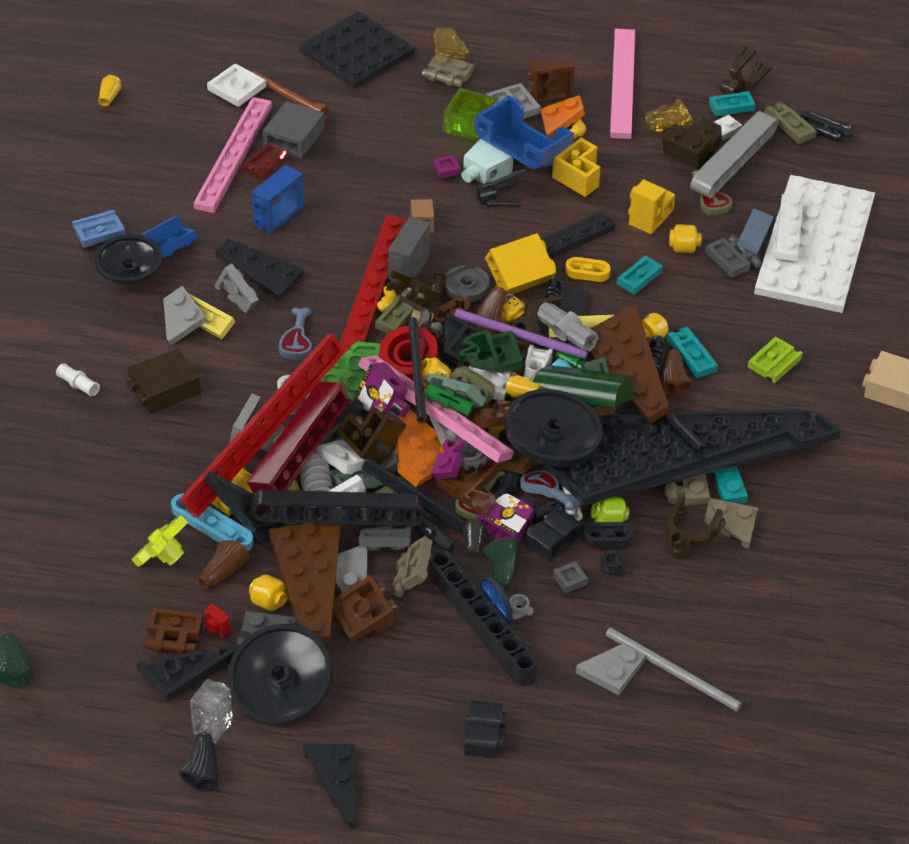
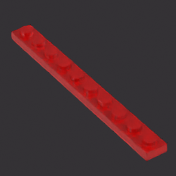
[340,215,407,352]
[179,334,346,518]

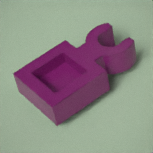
[431,438,464,479]

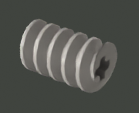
[299,453,333,491]

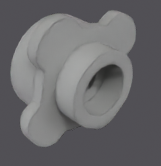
[509,594,533,620]

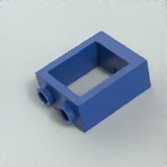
[251,165,304,234]

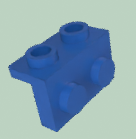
[142,215,198,258]

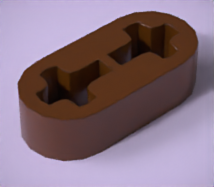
[433,297,470,329]

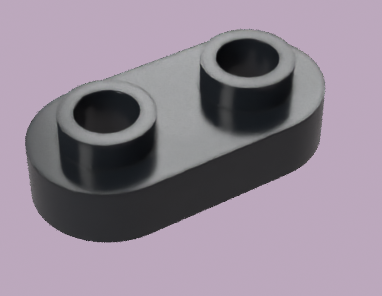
[583,522,633,548]

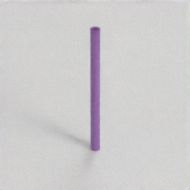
[455,309,588,359]

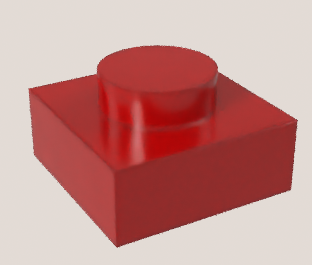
[205,604,231,639]

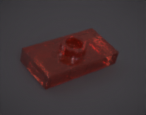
[241,142,286,178]

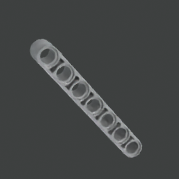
[690,111,779,198]

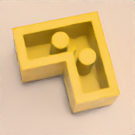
[552,138,601,197]
[628,179,675,234]

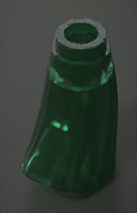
[483,537,520,591]
[0,633,35,688]

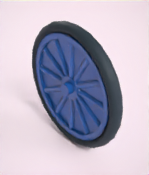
[480,576,513,625]

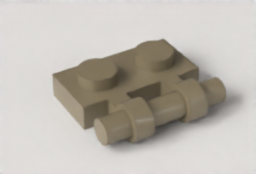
[422,53,474,88]
[664,474,710,505]
[393,536,432,597]

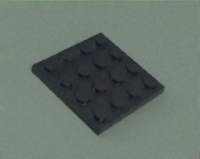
[299,11,415,89]

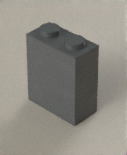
[263,101,324,159]
[388,217,430,283]

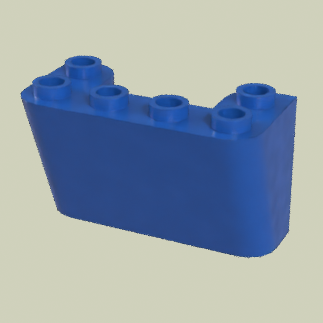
[475,95,574,169]

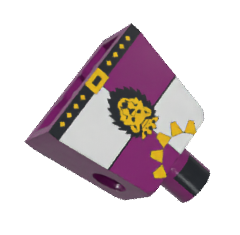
[353,362,410,417]
[477,494,534,551]

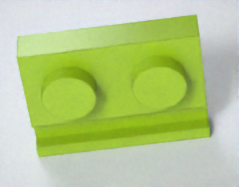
[748,337,803,383]

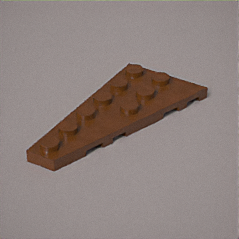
[588,304,670,424]
[461,400,616,429]
[269,523,341,643]

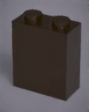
[126,348,201,414]

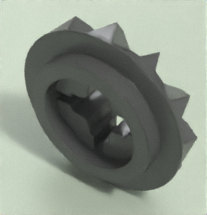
[459,443,490,471]

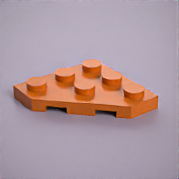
[395,409,445,488]

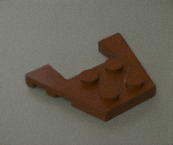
[435,454,536,515]

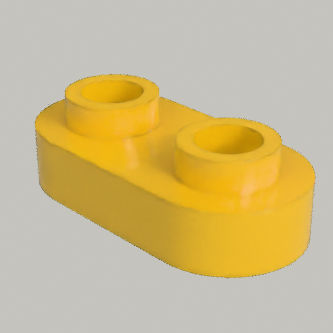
[565,257,610,282]

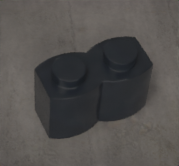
[526,508,582,561]
[464,700,507,758]

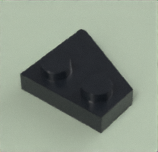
[442,312,482,367]

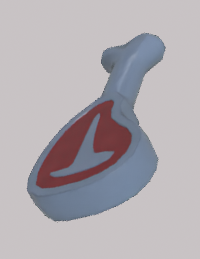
[278,307,312,360]
[520,470,581,511]

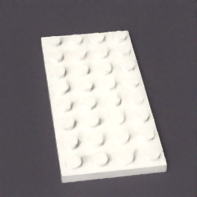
[754,175,875,313]

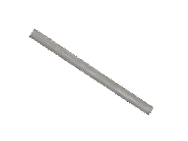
[606,627,742,712]

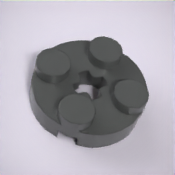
[444,265,489,303]

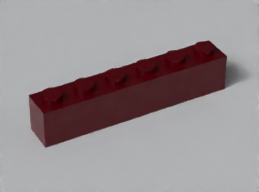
[247,382,351,494]

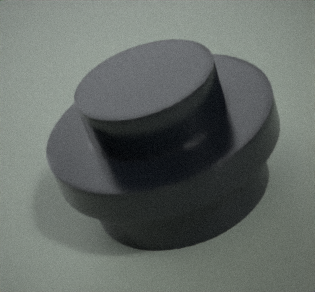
[600,551,625,575]

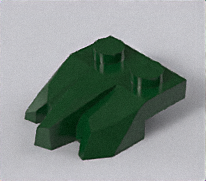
[459,330,524,373]

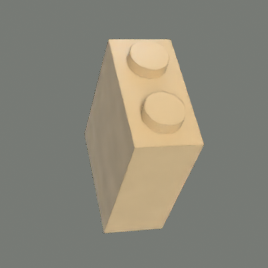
[862,351,909,412]

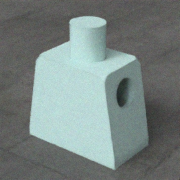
[461,139,513,184]

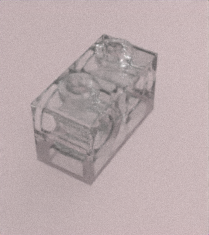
[190,678,233,744]

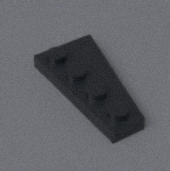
[216,238,303,302]

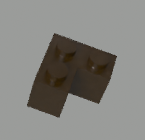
[662,117,722,170]
[336,406,406,464]

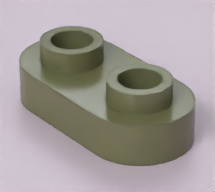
[450,366,495,403]

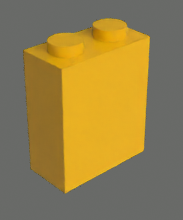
[485,233,556,294]

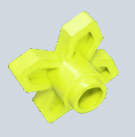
[131,515,188,567]

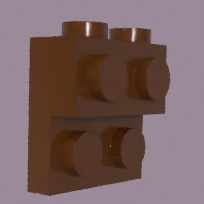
[525,59,575,104]
[333,575,400,643]

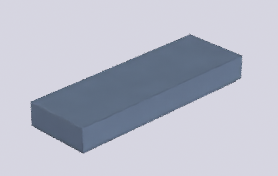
[737,208,774,254]

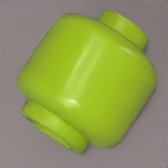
[591,496,629,522]

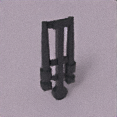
[800,110,854,142]

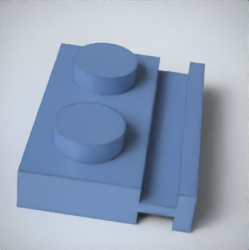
[72,210,125,248]

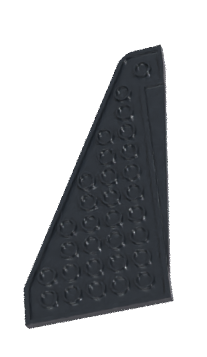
[541,410,841,506]

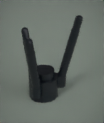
[477,169,526,207]

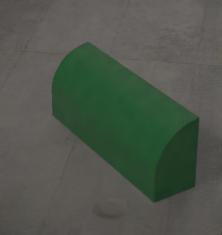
[533,365,633,408]

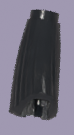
[179,732,218,791]

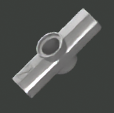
[537,302,598,351]

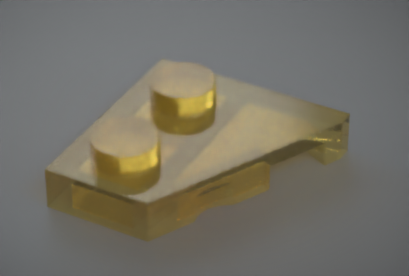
[434,27,471,60]
[646,99,692,131]

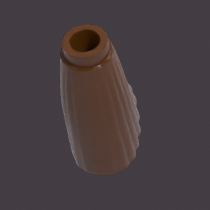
[471,285,508,335]
[660,349,693,396]
[197,540,250,589]

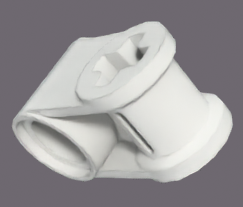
[524,345,553,379]

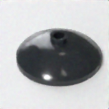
[94,234,163,284]

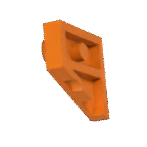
[540,95,585,139]

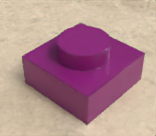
[433,155,461,179]

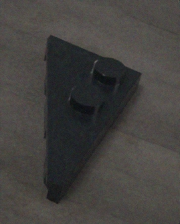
[204,471,281,551]
[137,645,239,701]
[303,744,355,829]

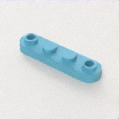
[171,493,253,551]

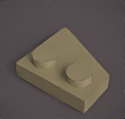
[704,498,758,549]

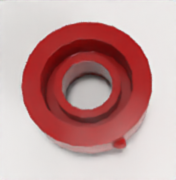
[379,326,439,381]

